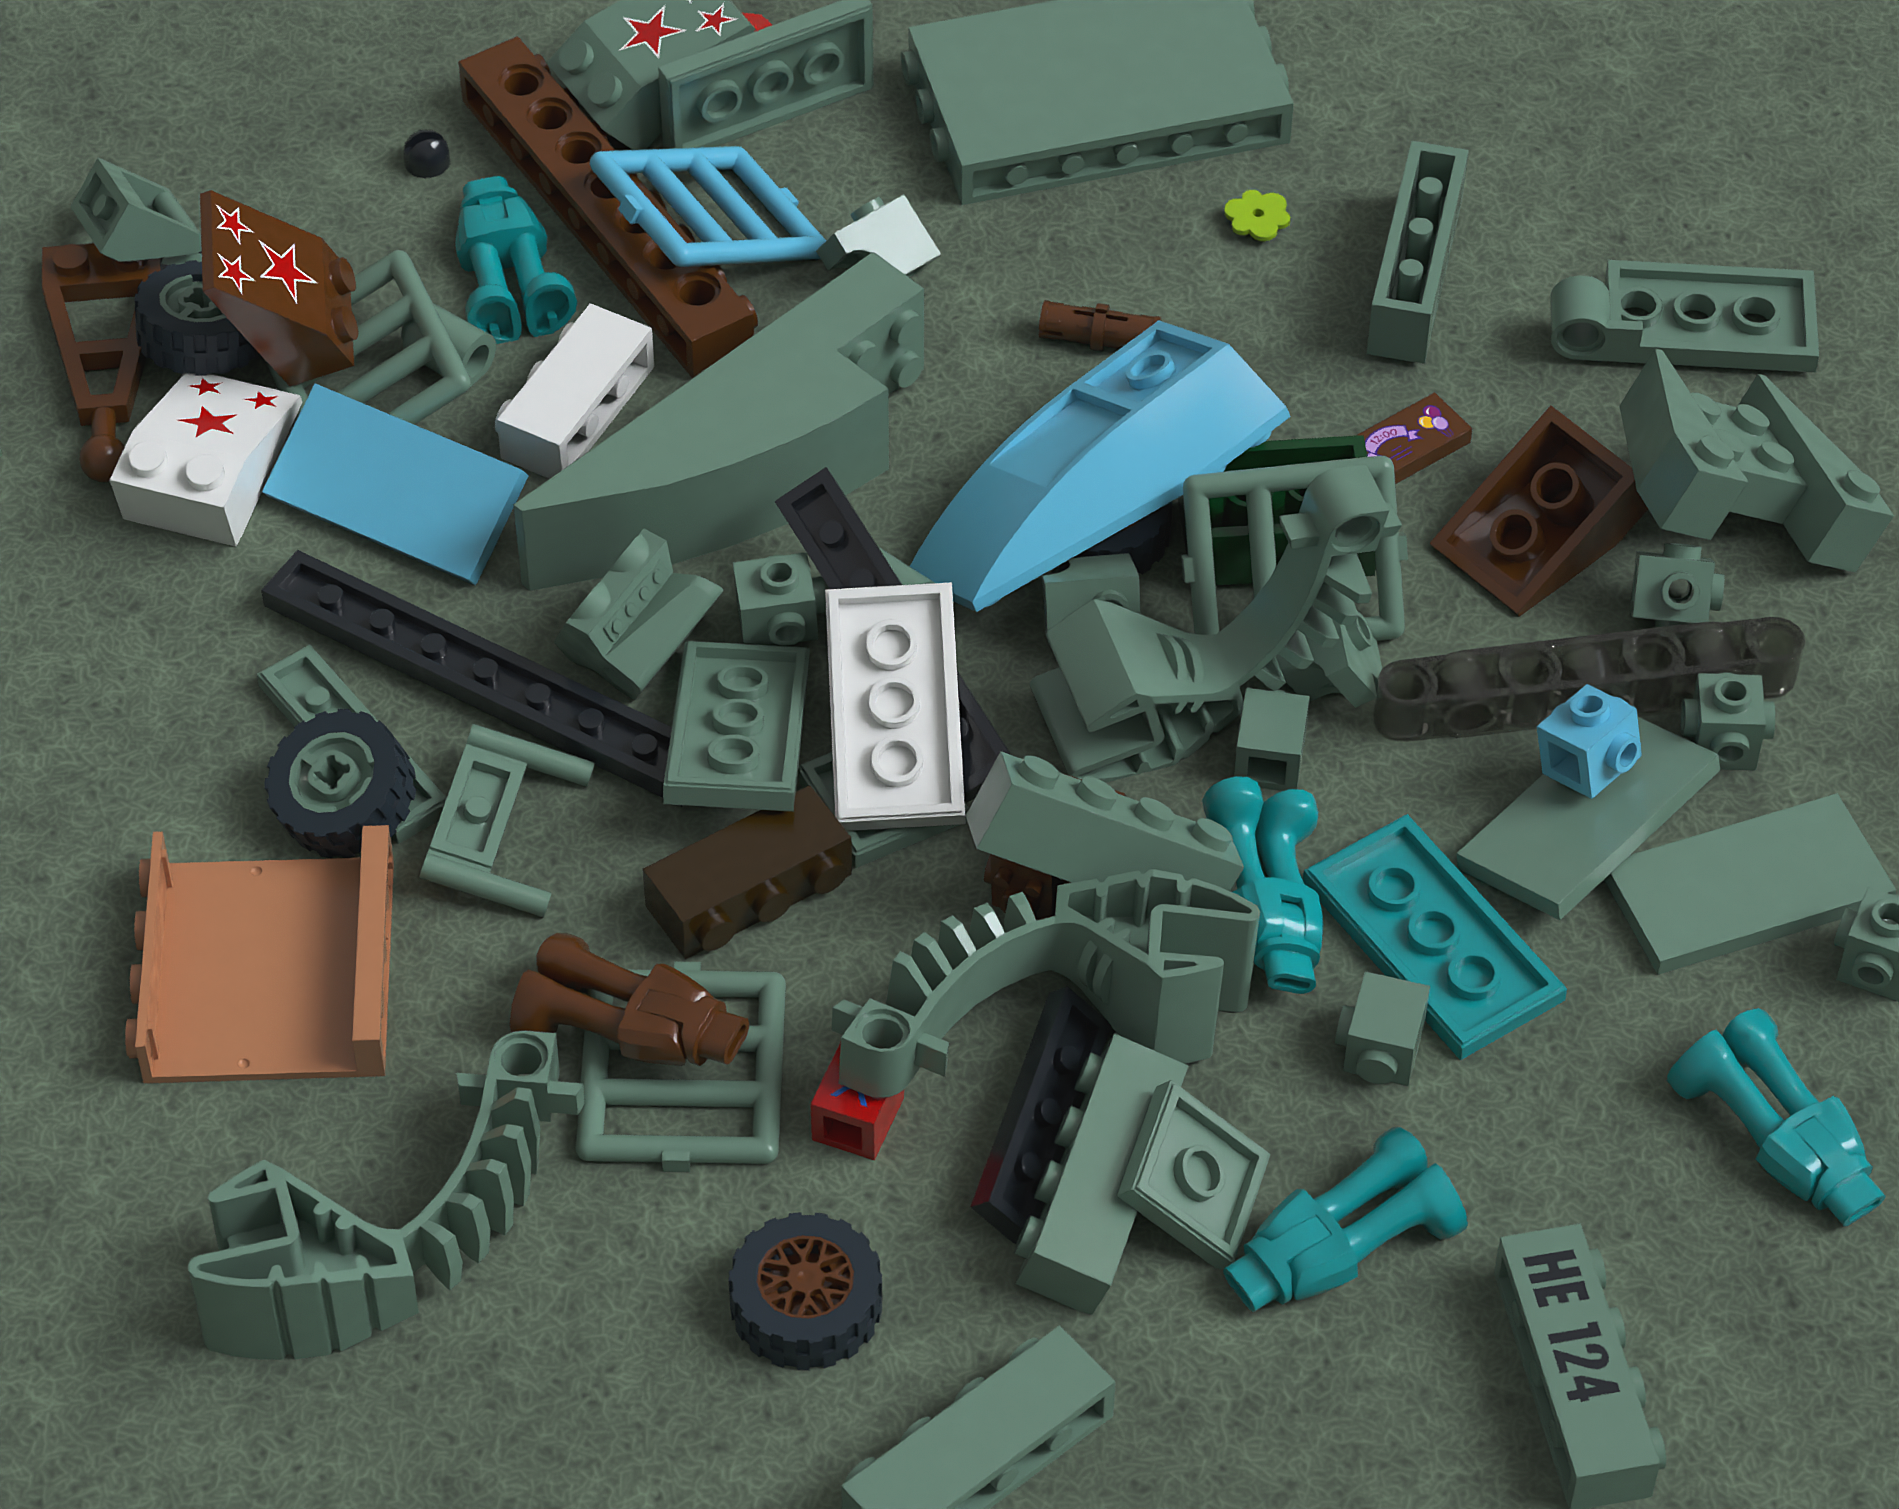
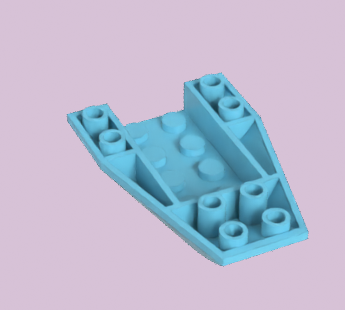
[910,320,1291,612]

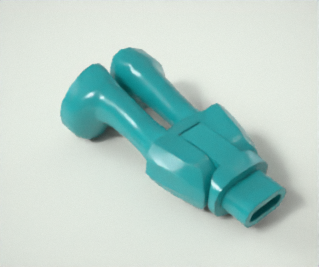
[455,176,577,344]
[1202,776,1323,994]
[1666,1008,1886,1226]
[1223,1127,1468,1312]

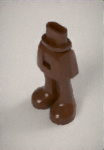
[510,933,749,1066]

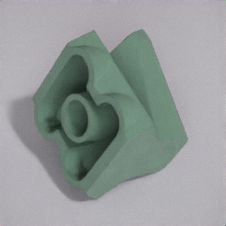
[554,529,723,700]

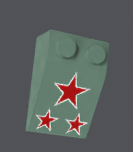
[546,0,756,150]

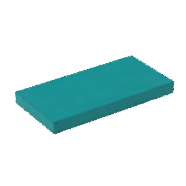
[1303,814,1567,1060]

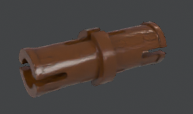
[1039,300,1162,352]

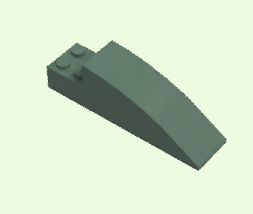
[513,251,924,591]

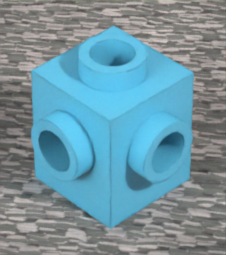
[1537,684,1642,799]

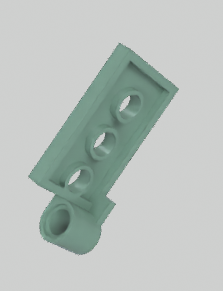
[1550,260,1819,372]

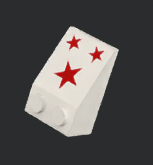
[110,373,302,547]

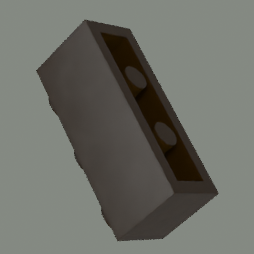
[643,785,852,959]

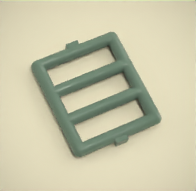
[264,250,471,425]
[1181,456,1408,641]
[575,961,786,1172]

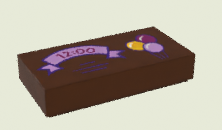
[1355,392,1473,484]

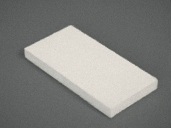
[825,582,966,831]

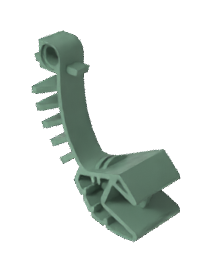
[1030,464,1402,783]
[831,869,1260,1098]
[188,1031,585,1360]

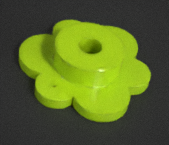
[1224,190,1291,241]

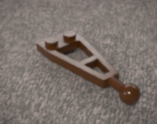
[42,243,162,482]

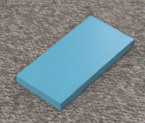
[262,383,529,585]

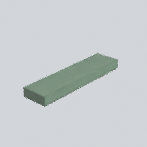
[257,645,447,844]

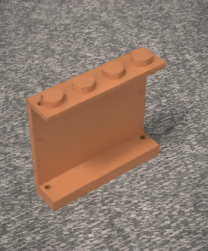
[125,825,394,1083]

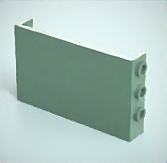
[900,0,1294,205]

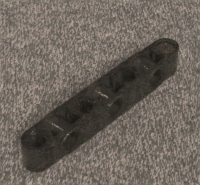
[1374,617,1805,742]

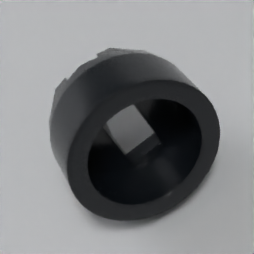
[403,129,450,178]

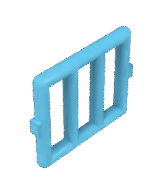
[590,146,826,267]

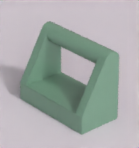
[70,158,202,262]

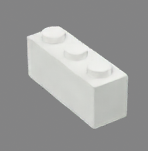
[495,303,654,479]

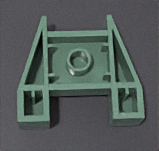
[1619,349,1894,573]

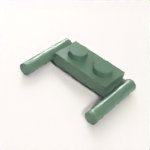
[419,724,595,918]

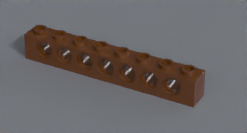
[458,36,758,379]

